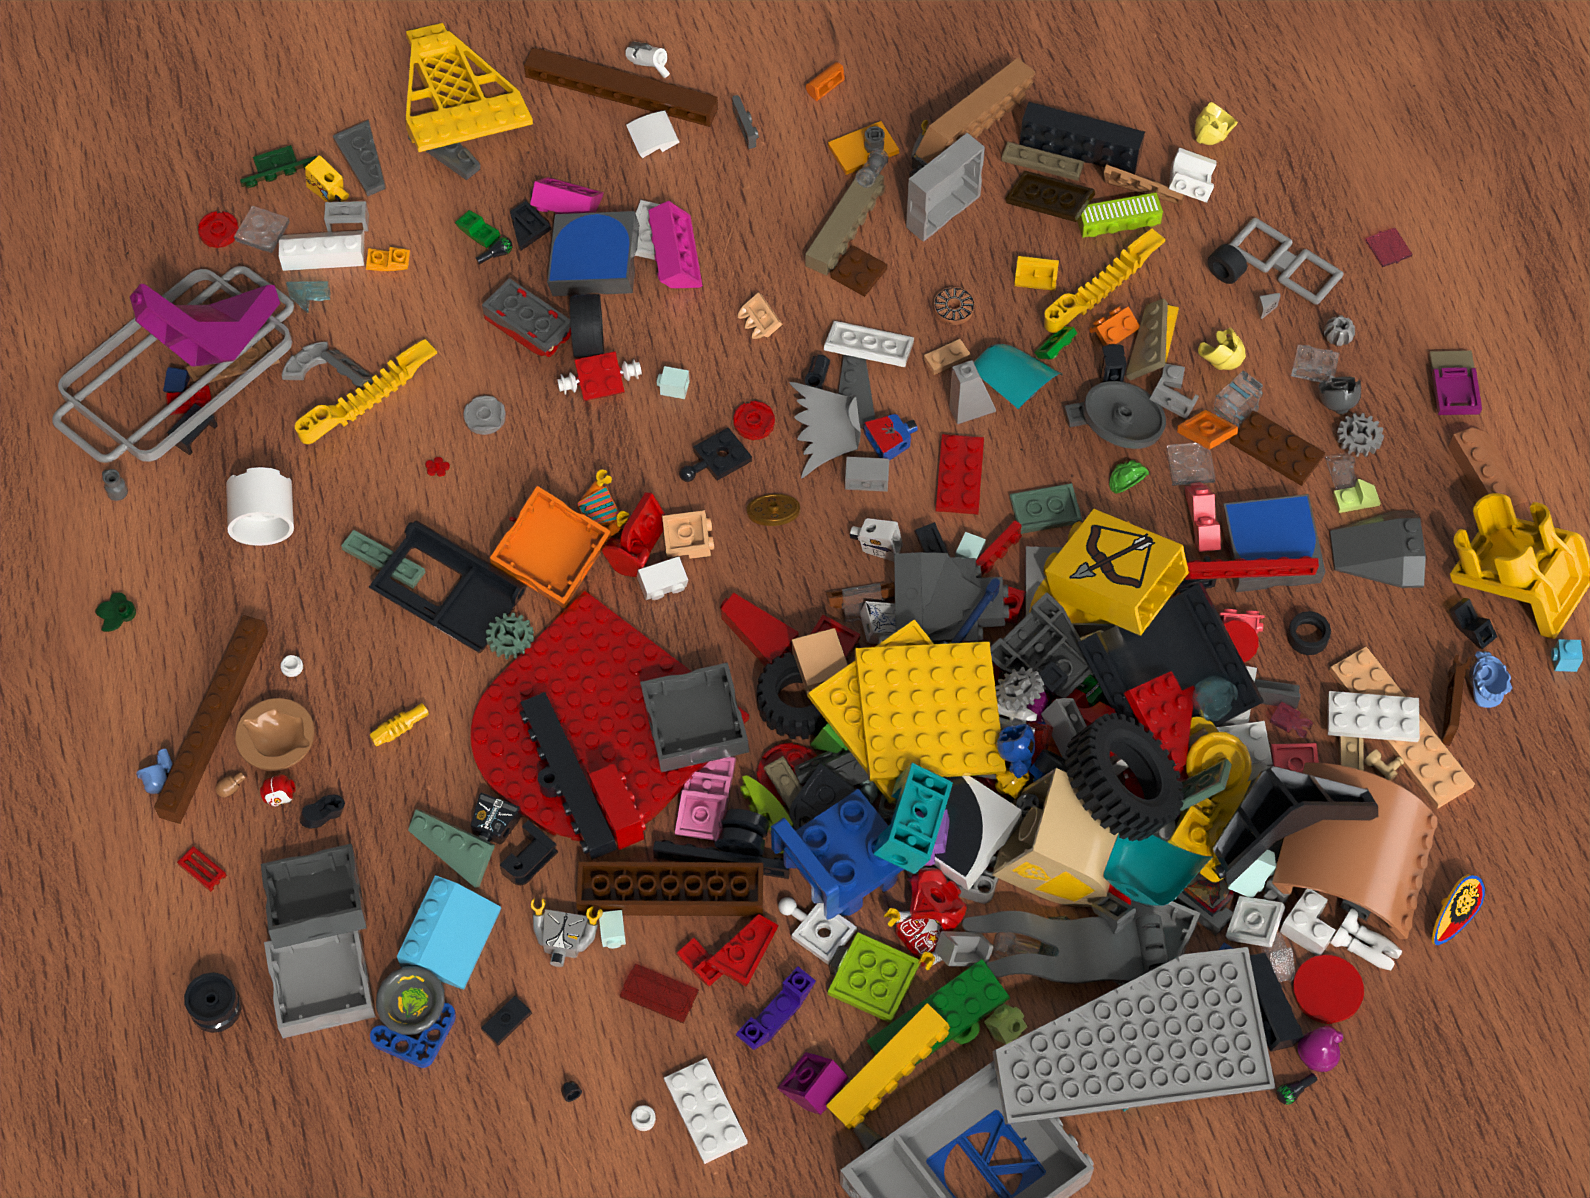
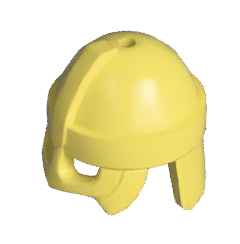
[1194,102,1238,145]
[1198,327,1246,370]

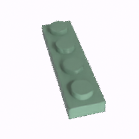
[341,530,426,589]

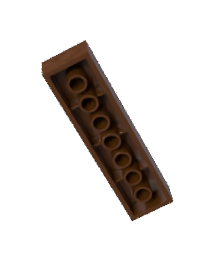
[576,862,764,916]

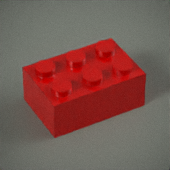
[589,764,646,850]

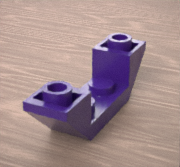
[736,966,816,1050]

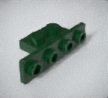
[240,145,317,188]

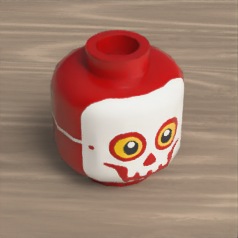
[260,774,296,807]

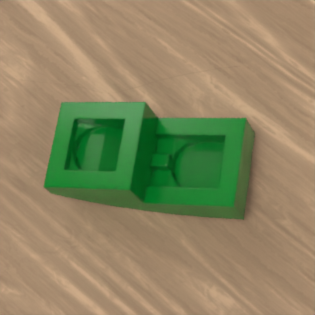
[455,210,501,248]

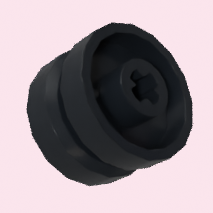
[714,809,769,856]
[184,972,242,1033]

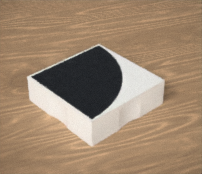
[915,776,1023,890]

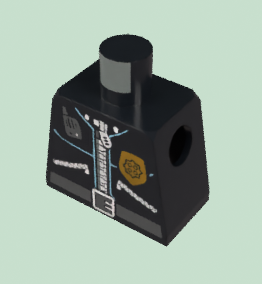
[471,792,522,844]

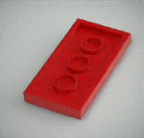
[936,434,984,515]

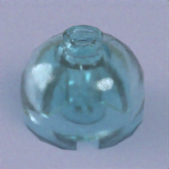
[1192,676,1238,722]

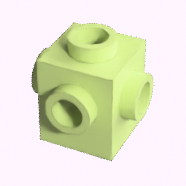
[984,1004,1027,1044]

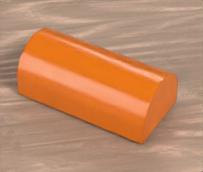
[806,62,845,101]

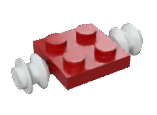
[557,351,642,402]

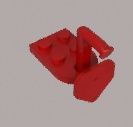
[602,492,665,577]

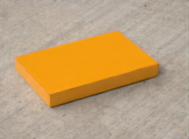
[828,121,899,175]

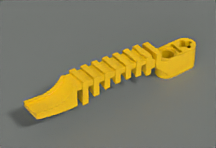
[1044,229,1165,333]
[295,339,437,444]

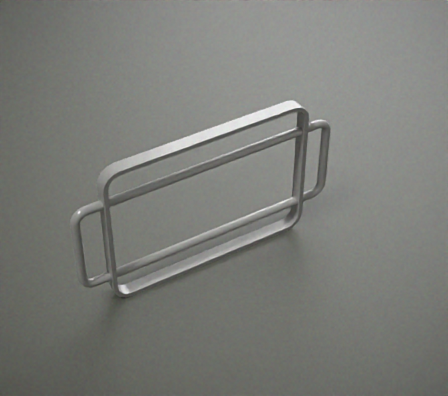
[52,266,294,463]

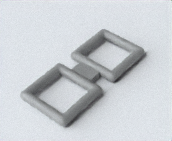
[1229,218,1344,305]

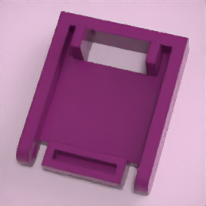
[1432,367,1482,415]

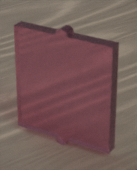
[1365,228,1413,268]

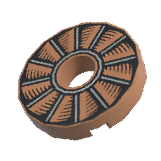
[934,287,975,325]

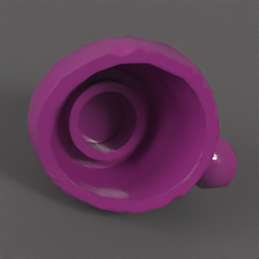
[1297,1026,1343,1072]

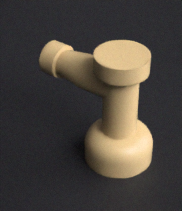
[1364,749,1404,781]

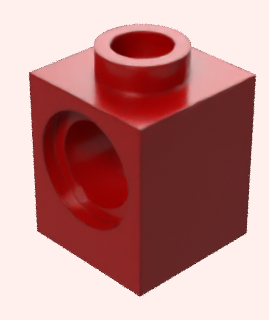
[1004,586,1026,624]

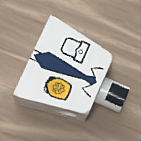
[850,518,903,561]

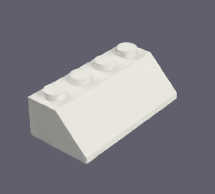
[279,230,364,271]

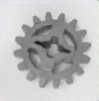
[1336,413,1384,457]
[995,667,1044,711]

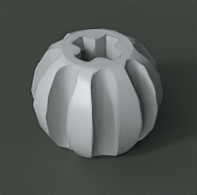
[1324,315,1355,346]

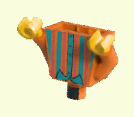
[577,469,630,537]

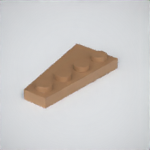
[1104,164,1184,205]
[186,337,280,383]

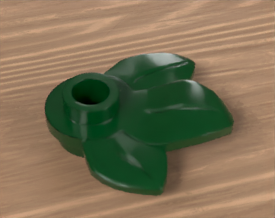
[95,592,136,632]

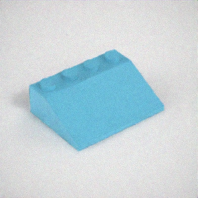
[397,875,501,990]

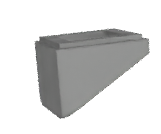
[1257,293,1280,319]

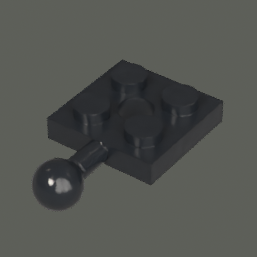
[679,428,752,482]

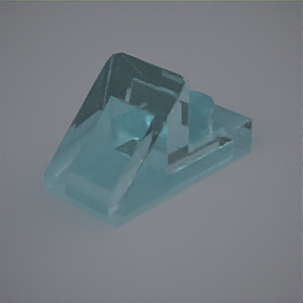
[286,281,331,313]

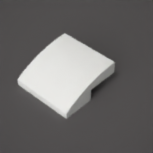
[626,111,679,158]

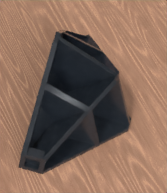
[1212,766,1378,886]

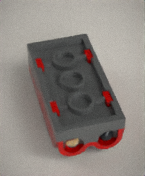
[482,278,571,357]

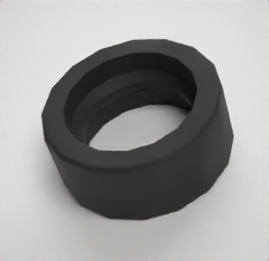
[1287,611,1331,655]
[1034,749,1070,774]

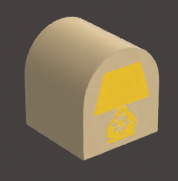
[992,768,1119,907]

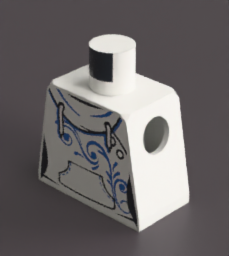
[860,601,896,644]

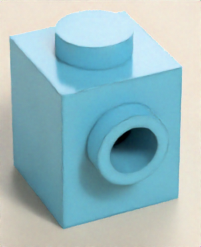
[1551,639,1583,672]

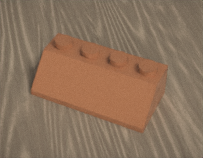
[1448,428,1527,506]

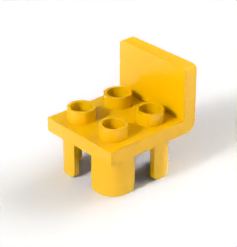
[1450,493,1590,639]

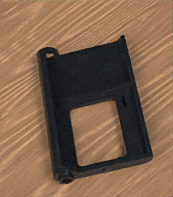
[369,520,527,653]

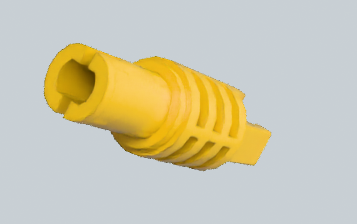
[370,703,429,747]

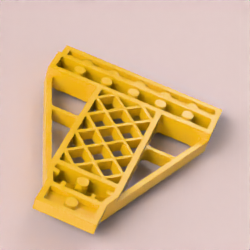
[406,23,533,152]

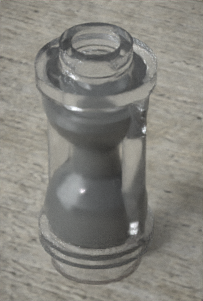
[855,149,888,188]

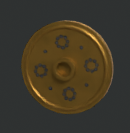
[747,494,800,526]

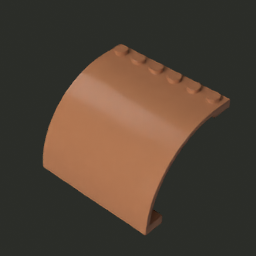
[1272,763,1438,939]

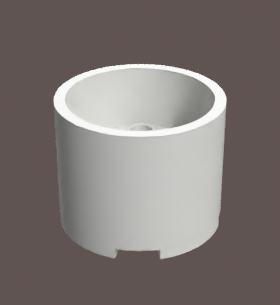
[226,467,294,545]

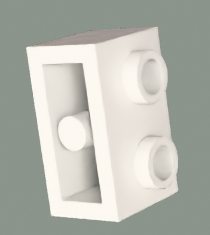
[637,557,688,600]

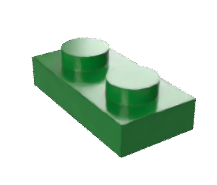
[1034,326,1078,360]

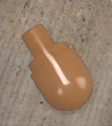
[216,771,246,798]

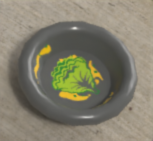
[376,966,445,1035]

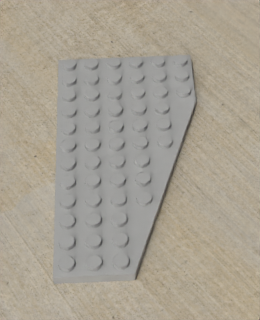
[992,947,1275,1125]

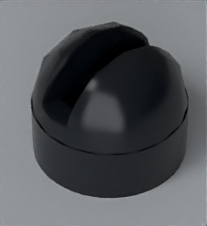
[561,1081,582,1102]

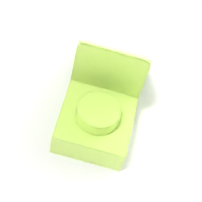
[1333,479,1381,513]

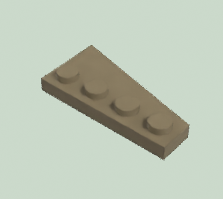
[1126,298,1168,380]

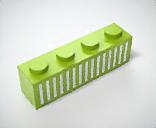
[1077,193,1163,238]

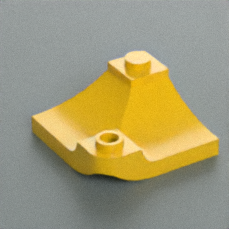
[1167,798,1234,882]

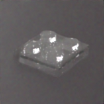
[234,206,290,253]
[1166,443,1216,486]

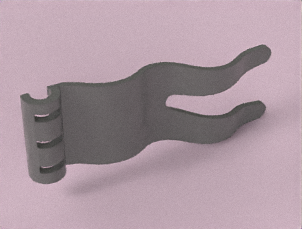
[962,911,1169,984]

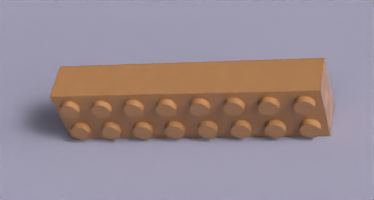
[915,58,1036,164]

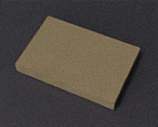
[1429,350,1475,406]

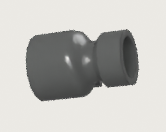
[102,469,128,501]

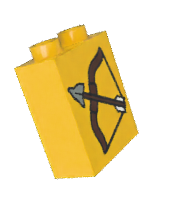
[1043,509,1189,636]

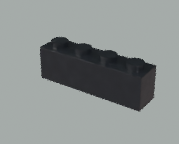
[1250,953,1304,1052]

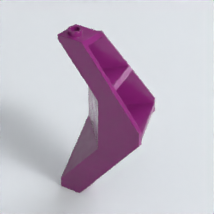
[129,284,280,366]

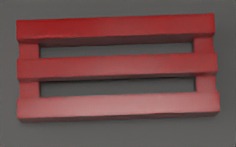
[177,846,227,892]

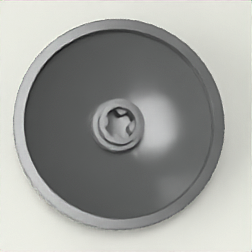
[1083,381,1166,449]

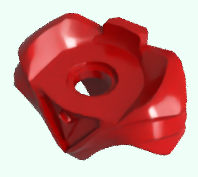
[907,868,967,931]

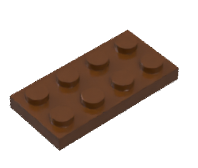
[1230,410,1325,486]

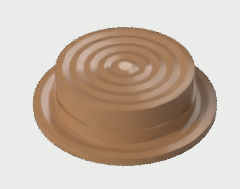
[235,698,315,771]

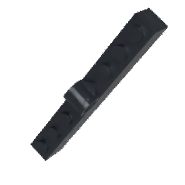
[519,692,617,860]

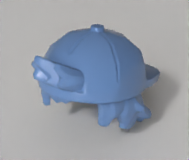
[1469,651,1512,708]

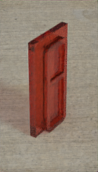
[620,963,699,1024]

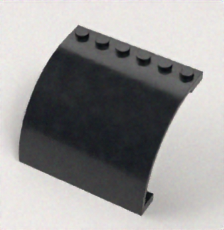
[1078,583,1264,727]

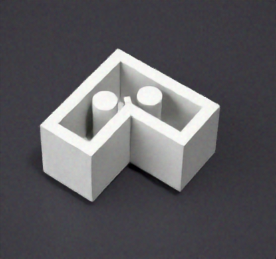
[1280,889,1336,956]

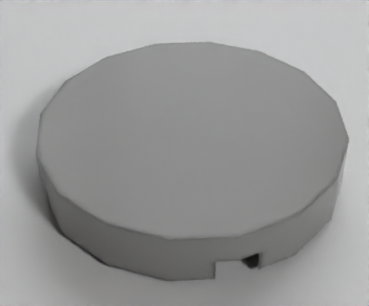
[463,395,506,435]

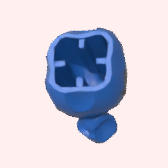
[996,724,1035,779]

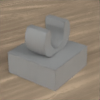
[1263,877,1290,904]

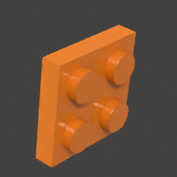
[1177,410,1238,450]

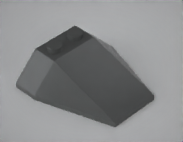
[1330,510,1426,588]
[990,592,1093,698]

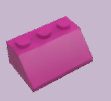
[530,177,604,214]

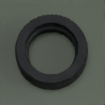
[570,294,604,357]

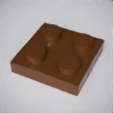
[831,245,888,297]

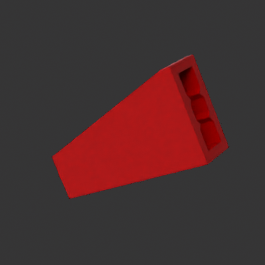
[720,592,799,666]

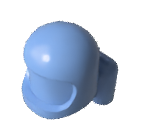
[136,749,173,794]

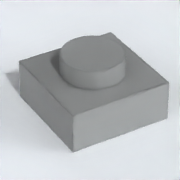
[1162,364,1185,389]

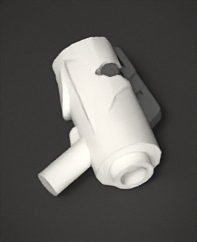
[626,42,670,78]

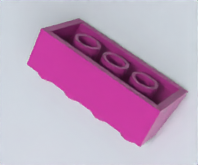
[648,201,703,288]

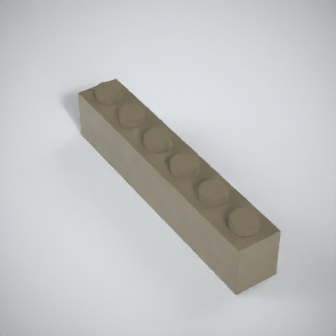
[805,167,886,276]

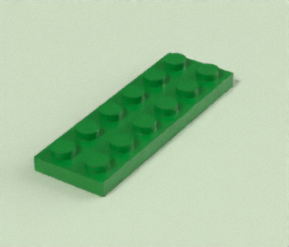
[867,959,1010,1066]

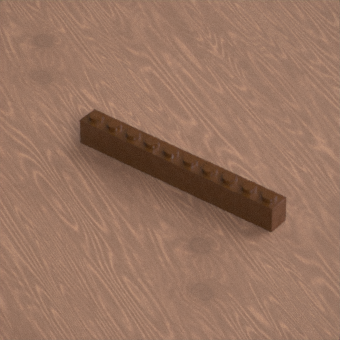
[524,47,718,127]
[154,615,268,824]

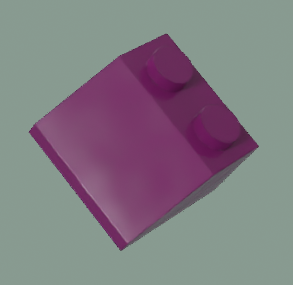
[777,1052,849,1115]

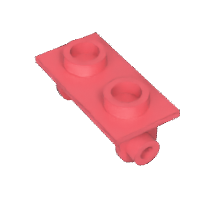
[1219,609,1265,634]

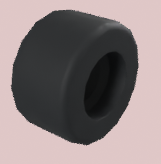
[1207,244,1248,284]

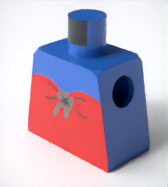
[864,414,918,461]

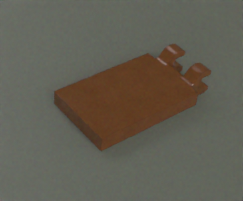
[1441,655,1471,746]

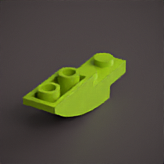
[740,775,793,855]

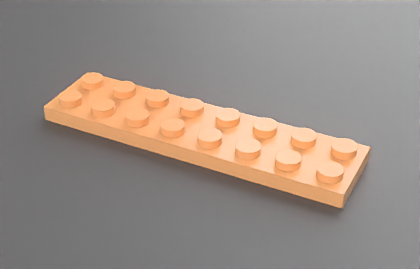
[1329,647,1475,809]

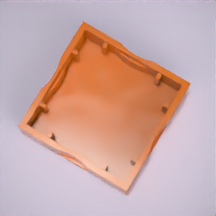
[490,486,611,609]

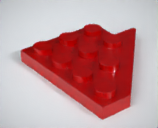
[1124,671,1195,770]

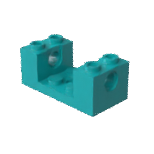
[873,763,953,874]

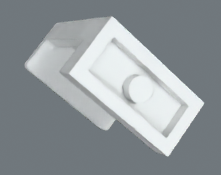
[1169,148,1217,202]

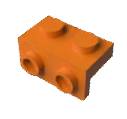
[1089,306,1140,346]

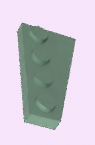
[408,809,495,888]

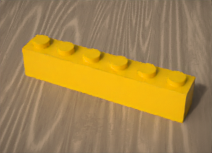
[826,1003,950,1130]

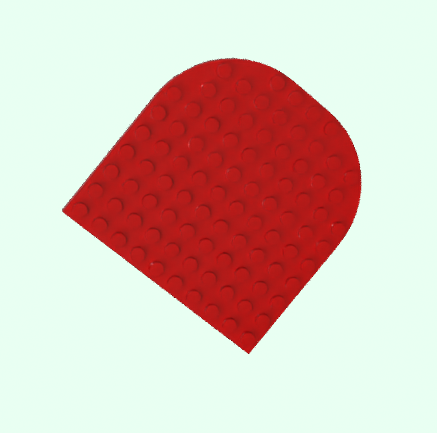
[470,591,750,841]

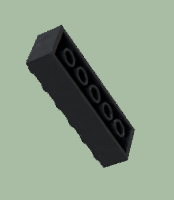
[1020,102,1145,175]

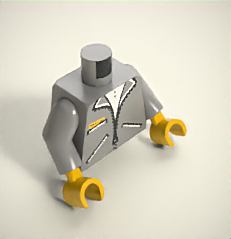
[531,898,603,967]

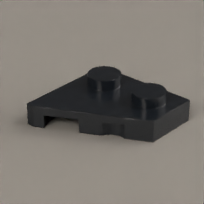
[510,200,551,251]

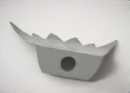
[789,382,861,478]

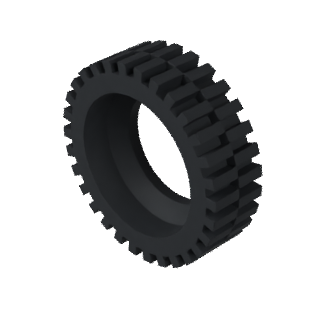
[1065,713,1184,841]

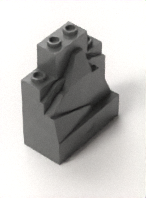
[894,552,1009,644]

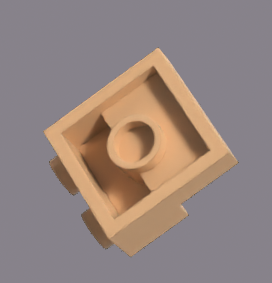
[662,510,714,559]

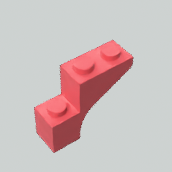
[1185,482,1221,552]

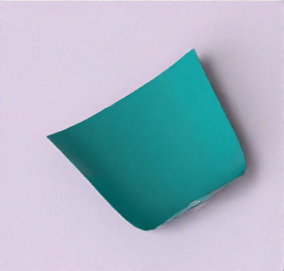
[973,343,1063,409]
[1104,834,1213,906]

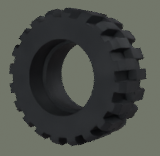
[757,652,828,740]

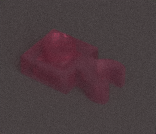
[1270,702,1313,738]

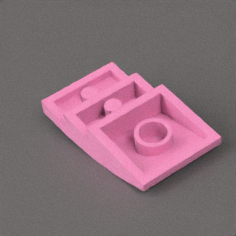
[675,757,736,840]

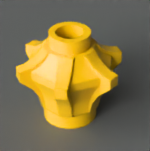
[995,768,1030,799]

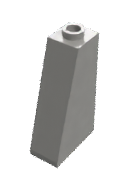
[949,360,996,424]

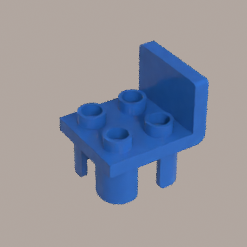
[771,789,904,920]

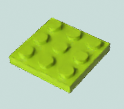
[828,932,921,1023]

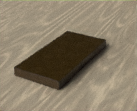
[1005,171,1095,222]

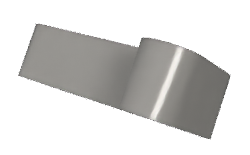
[907,856,999,904]

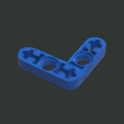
[370,1003,456,1068]

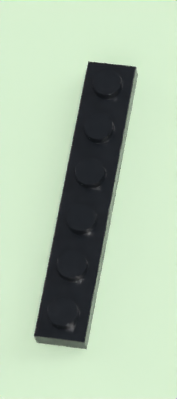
[653,840,791,879]

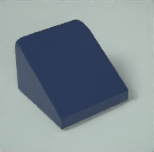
[163,367,190,393]

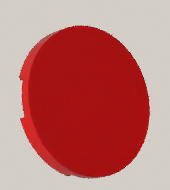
[757,743,818,807]
[1292,955,1364,1024]

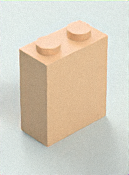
[792,628,848,695]

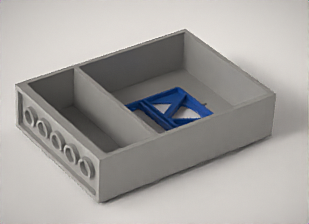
[840,1061,1094,1198]

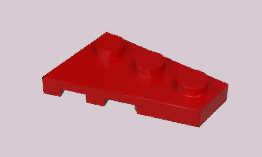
[705,914,779,986]

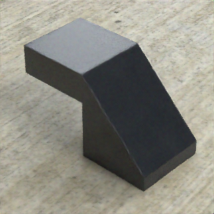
[1449,598,1497,649]

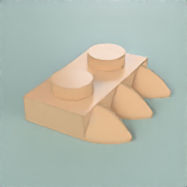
[738,292,783,339]

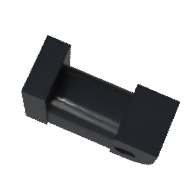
[500,820,558,886]

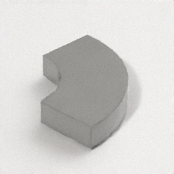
[282,342,329,380]

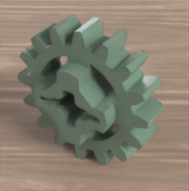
[486,613,534,659]

